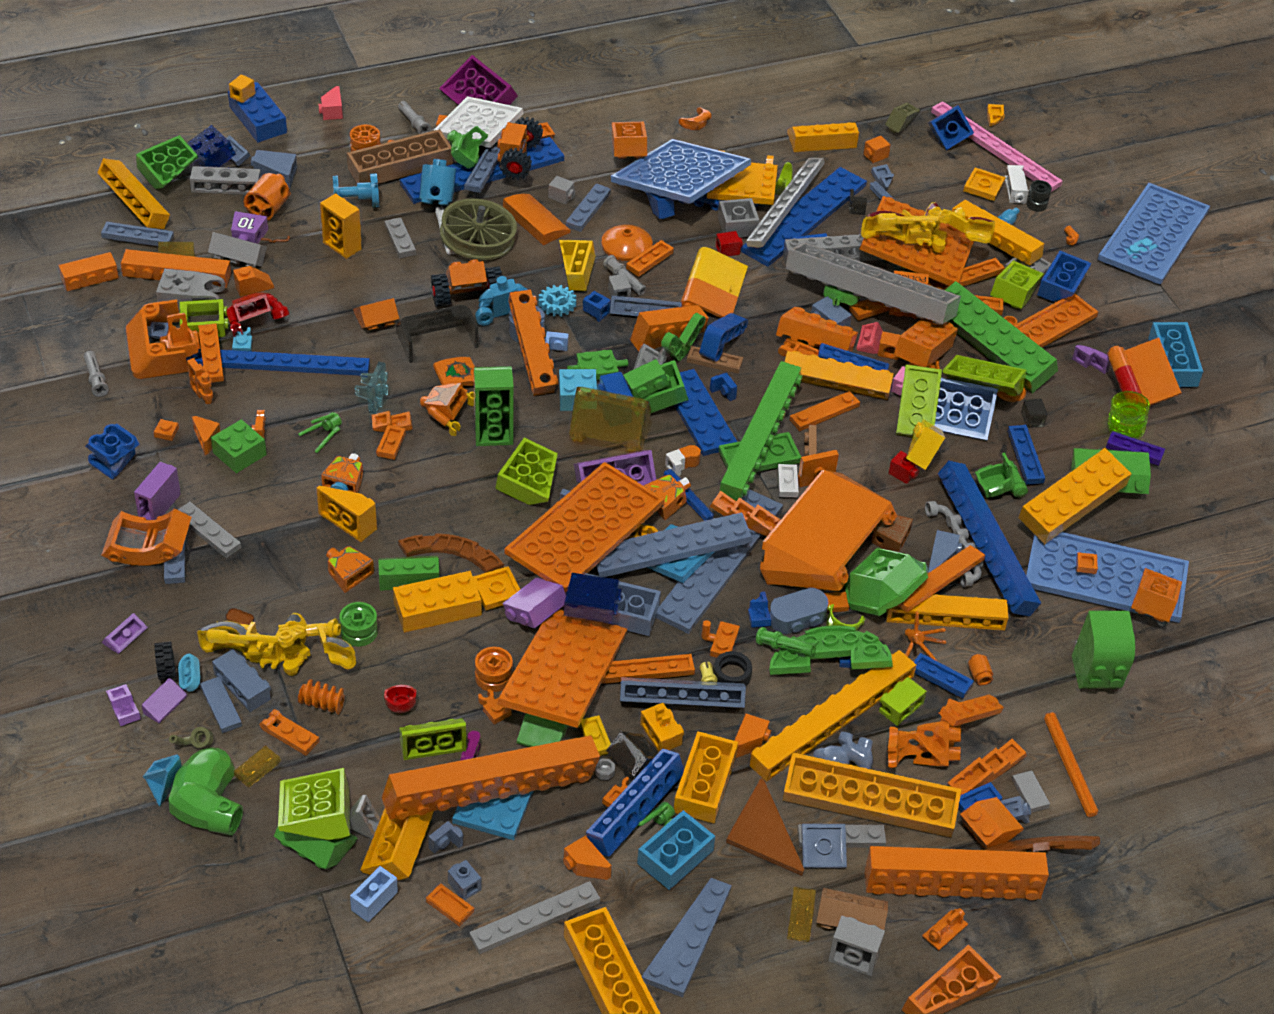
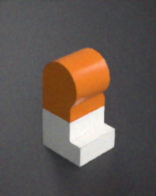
[665,445,701,476]

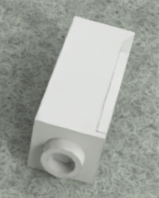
[1005,165,1029,204]

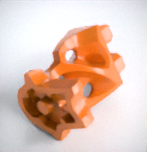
[888,721,961,768]

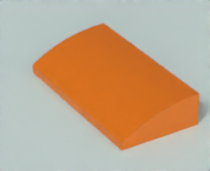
[503,194,571,246]

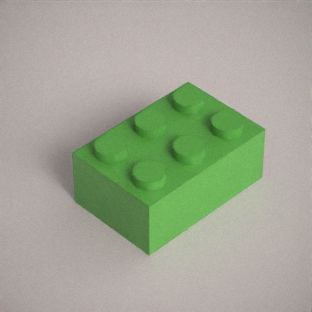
[632,360,689,418]

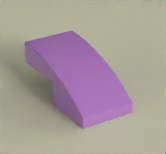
[1072,345,1111,374]
[106,684,141,726]

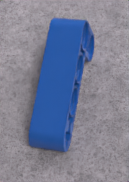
[699,313,748,362]

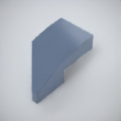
[871,164,894,190]

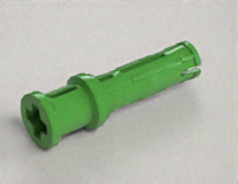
[756,627,816,657]

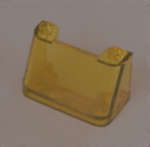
[569,387,651,452]

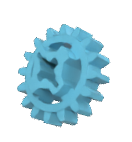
[539,285,576,317]

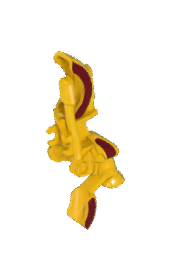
[861,202,995,252]

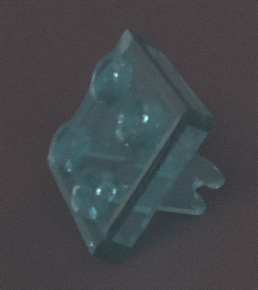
[354,361,389,414]

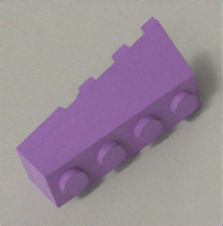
[574,450,656,485]

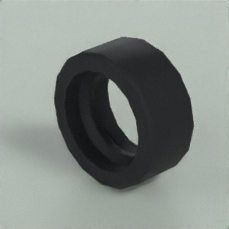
[713,651,752,686]

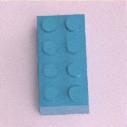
[1148,322,1203,387]

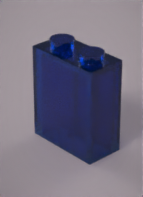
[564,572,622,623]

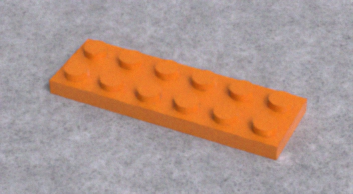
[1014,293,1098,347]

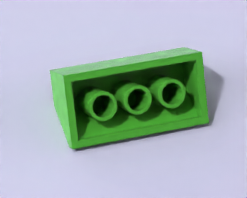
[1071,448,1151,494]

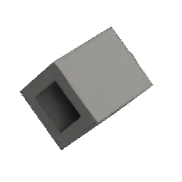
[548,176,575,204]
[608,274,631,297]

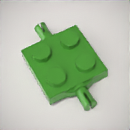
[567,350,628,380]

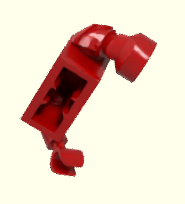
[226,292,290,337]

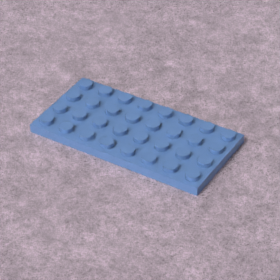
[1098,183,1210,285]
[1026,532,1189,623]

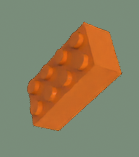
[894,318,958,368]

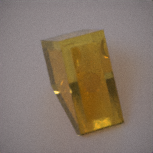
[787,887,816,942]

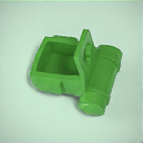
[447,126,488,169]
[975,453,1028,498]

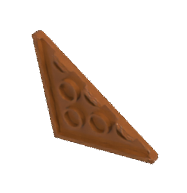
[726,778,804,876]

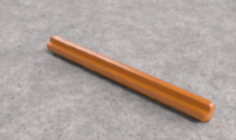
[1044,712,1098,817]

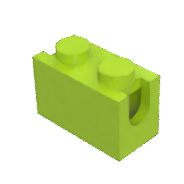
[879,677,927,726]

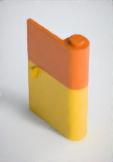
[681,247,748,318]

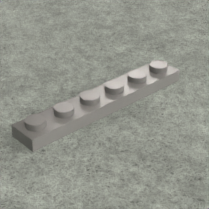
[470,881,600,954]

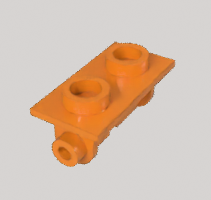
[922,908,968,951]

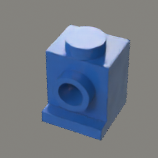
[583,291,611,322]

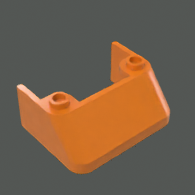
[126,299,188,379]

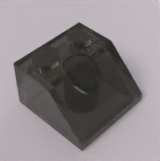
[606,731,659,779]

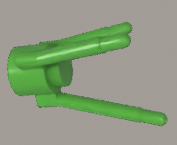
[299,412,342,453]
[635,802,675,829]

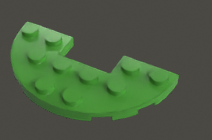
[769,625,893,675]

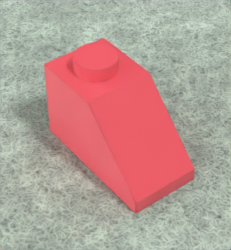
[318,86,343,120]

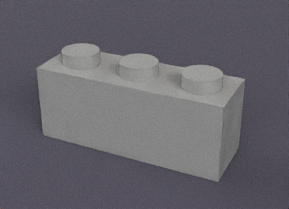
[208,232,267,268]

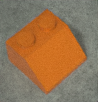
[353,298,399,331]
[960,797,1024,849]

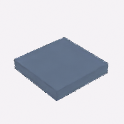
[801,824,847,869]

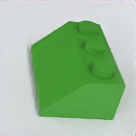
[379,556,439,591]
[274,827,357,869]

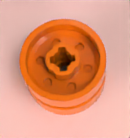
[350,124,381,152]
[475,647,513,692]

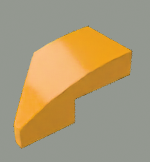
[987,104,1004,126]

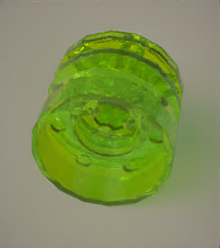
[1107,391,1150,439]

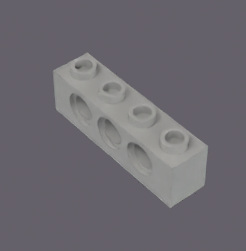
[190,166,261,195]

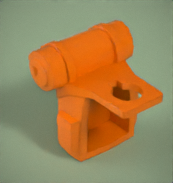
[159,313,200,357]

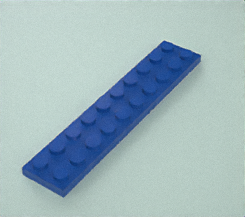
[400,137,565,204]
[741,167,867,267]

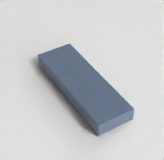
[200,676,242,733]

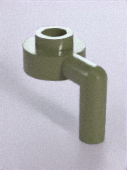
[169,727,213,749]

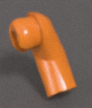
[1064,226,1079,245]

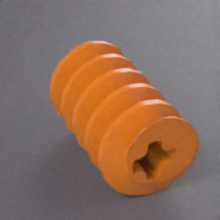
[298,679,345,714]

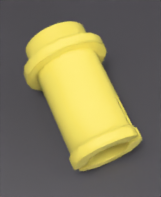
[699,662,717,682]

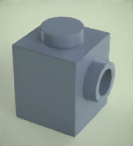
[448,860,481,901]

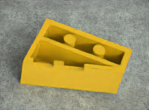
[559,240,596,291]
[906,419,945,470]

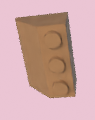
[816,888,888,930]

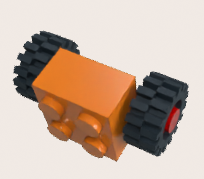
[497,117,543,180]
[431,259,503,307]

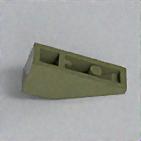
[885,102,920,133]

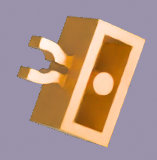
[640,703,684,752]

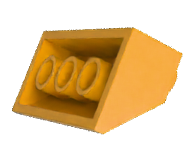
[787,122,859,152]
[360,809,434,880]

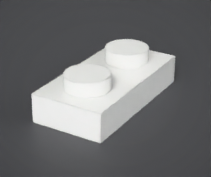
[777,464,799,497]

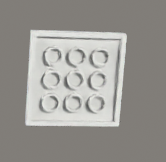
[434,96,524,148]

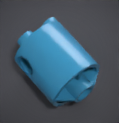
[419,159,456,206]

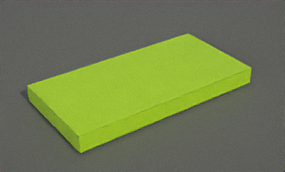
[896,365,942,437]

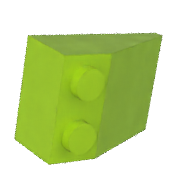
[990,261,1044,309]

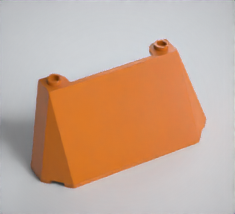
[760,470,897,591]

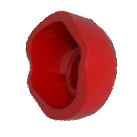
[384,685,417,713]

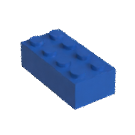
[228,82,287,143]

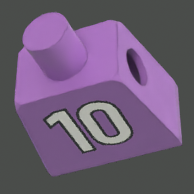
[231,211,268,244]

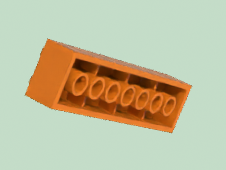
[865,846,1049,900]

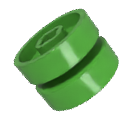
[339,602,378,647]

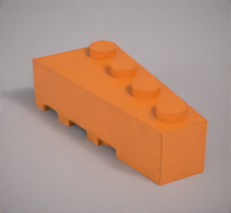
[630,305,709,351]
[776,307,858,352]
[902,945,1001,1014]

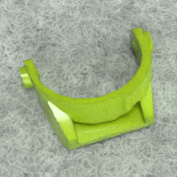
[775,162,793,195]
[826,604,866,631]

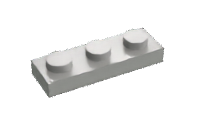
[385,218,416,258]

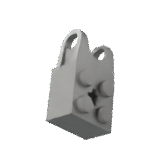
[156,269,226,310]

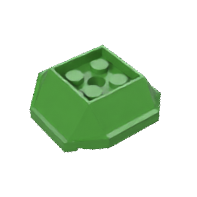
[845,548,928,616]

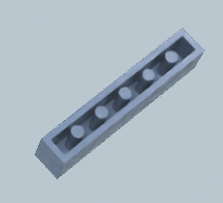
[620,677,746,708]

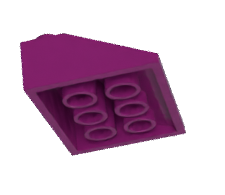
[439,55,518,105]

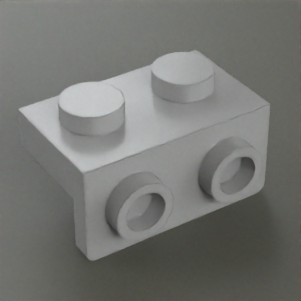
[633,344,667,370]

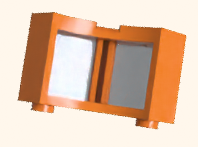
[101,508,192,566]

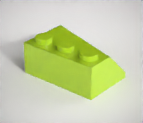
[495,437,558,505]

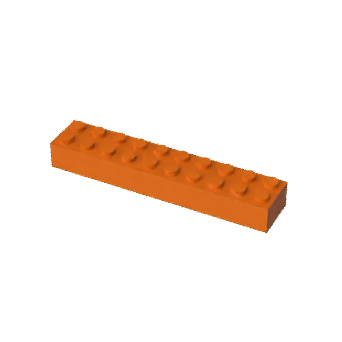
[382,735,600,820]

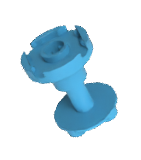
[333,173,379,208]

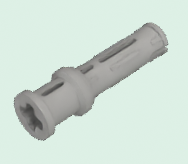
[398,101,431,134]
[603,255,647,296]
[83,351,109,397]

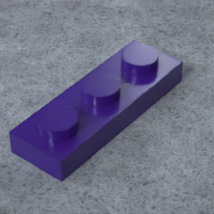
[1106,431,1165,466]

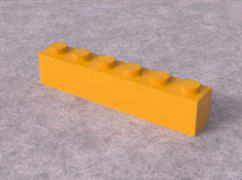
[97,158,170,229]
[952,200,1044,266]
[785,351,894,400]
[886,594,1008,631]

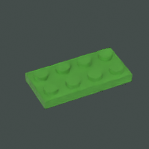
[718,432,801,472]

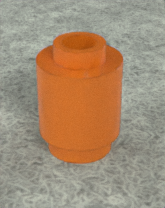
[968,654,993,685]

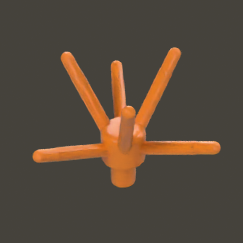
[905,611,946,661]

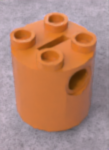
[243,173,291,220]

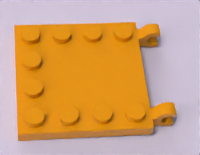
[707,150,778,205]

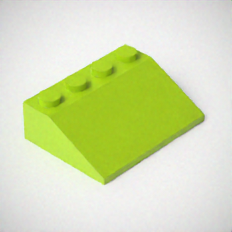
[943,355,1027,396]
[278,768,350,840]

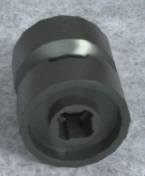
[1026,180,1052,212]

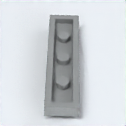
[178,502,241,558]
[797,824,886,848]

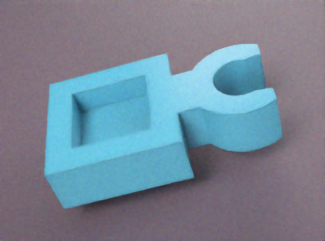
[232,327,252,351]

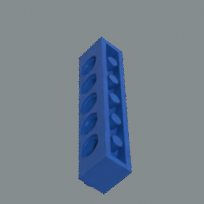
[586,749,684,857]

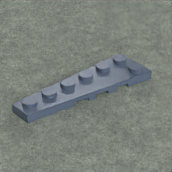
[642,878,732,997]

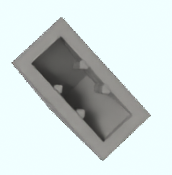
[350,795,380,839]

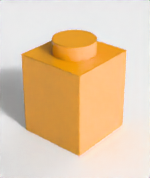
[229,74,255,103]

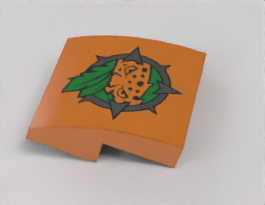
[433,357,475,386]

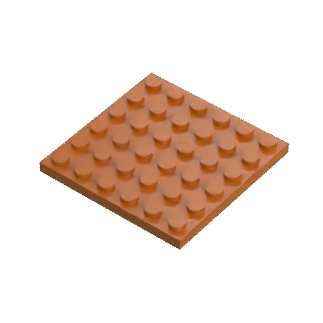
[859,196,974,286]

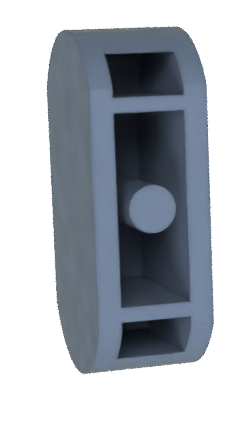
[770,588,828,634]

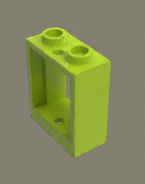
[180,299,229,337]

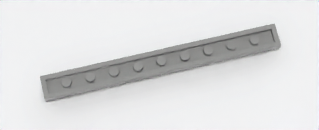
[746,158,825,248]

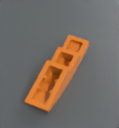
[710,491,780,536]
[947,739,1027,795]

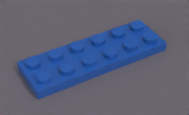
[674,369,737,456]

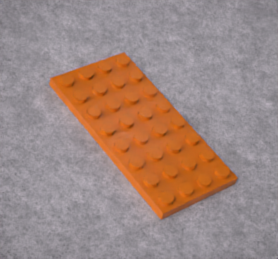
[504,462,664,593]
[498,609,627,728]

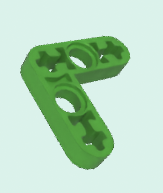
[661,313,706,361]

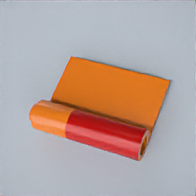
[1107,338,1182,412]

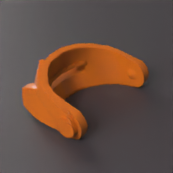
[679,107,711,130]

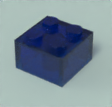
[187,125,236,167]

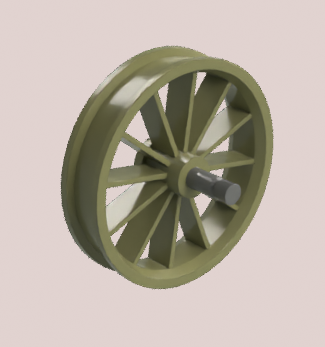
[440,199,517,260]

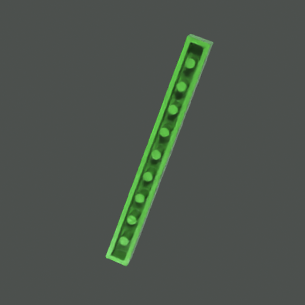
[719,361,803,501]

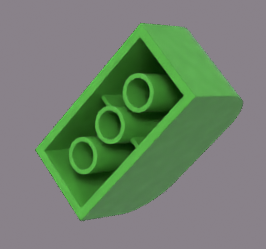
[474,366,513,446]
[1072,611,1135,689]

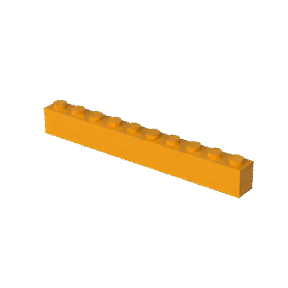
[750,650,917,782]

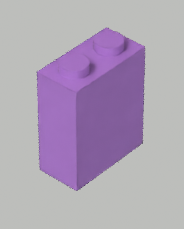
[134,462,181,520]
[503,578,568,628]

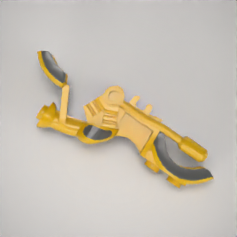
[197,613,356,676]

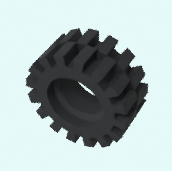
[154,641,176,680]

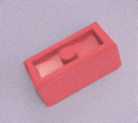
[856,322,883,354]

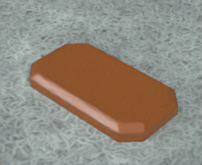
[225,608,254,625]

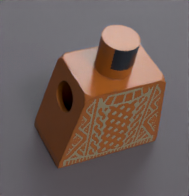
[871,515,913,553]

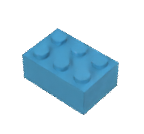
[637,810,715,890]

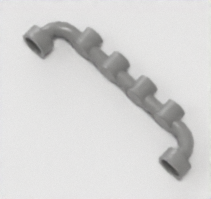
[925,501,983,587]

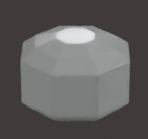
[595,759,615,780]

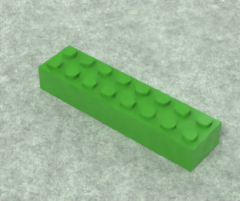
[944,281,1058,393]

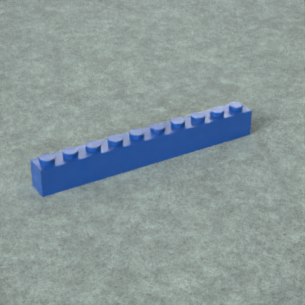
[938,460,1042,616]

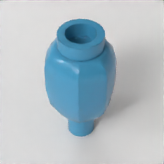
[998,208,1020,225]

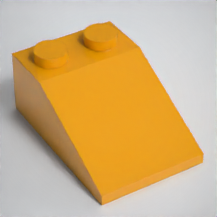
[317,486,377,542]

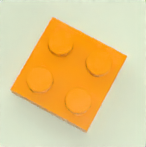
[963,168,1006,201]
[473,566,521,610]

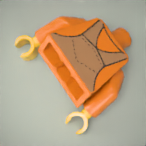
[420,383,474,436]

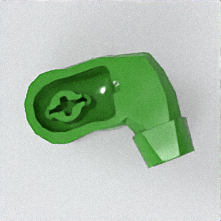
[169,747,243,835]

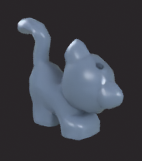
[813,731,874,769]

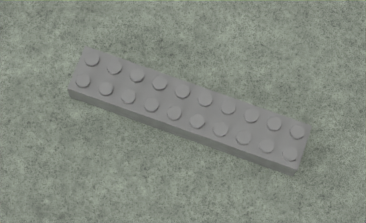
[785,242,961,324]

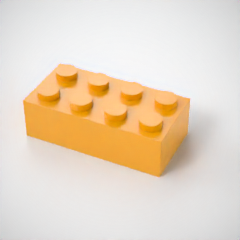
[393,571,482,633]
[674,731,738,824]

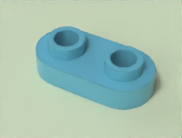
[178,653,200,692]

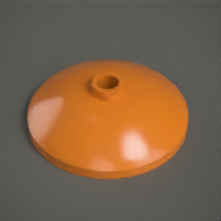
[601,224,653,261]

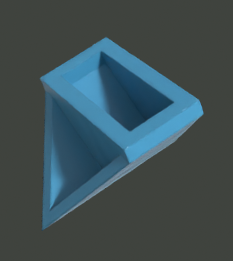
[143,754,182,807]

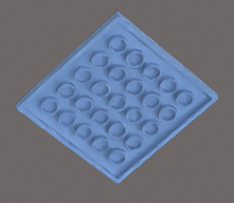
[611,139,751,204]

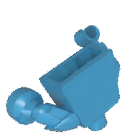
[475,276,528,325]

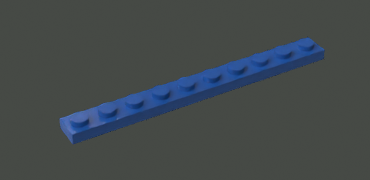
[186,348,370,376]

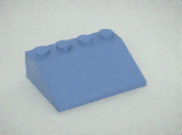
[935,377,998,441]

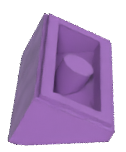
[102,613,148,654]
[142,678,187,723]

